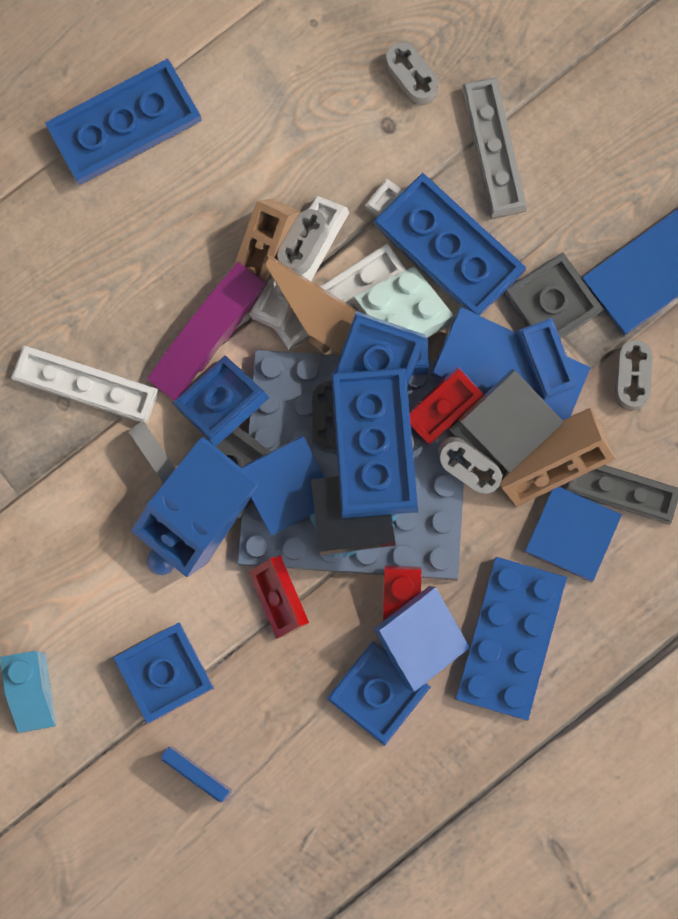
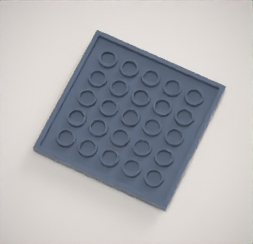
[238,350,465,580]

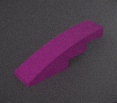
[147,262,267,401]

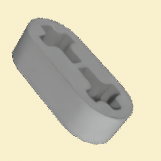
[386,42,438,105]
[277,209,329,275]
[615,340,653,411]
[128,421,176,483]
[438,437,502,494]

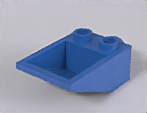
[131,437,260,578]

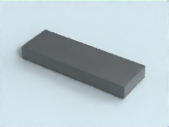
[565,465,678,525]

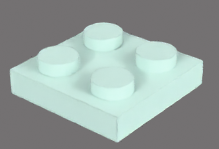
[354,266,454,339]

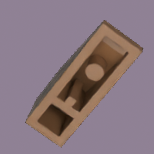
[233,199,302,313]
[263,254,359,353]
[501,408,615,507]

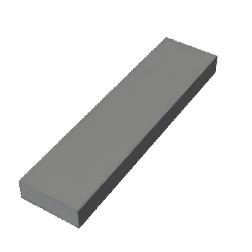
[462,77,527,218]

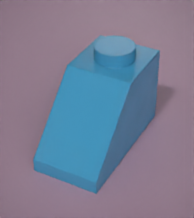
[0,650,56,733]

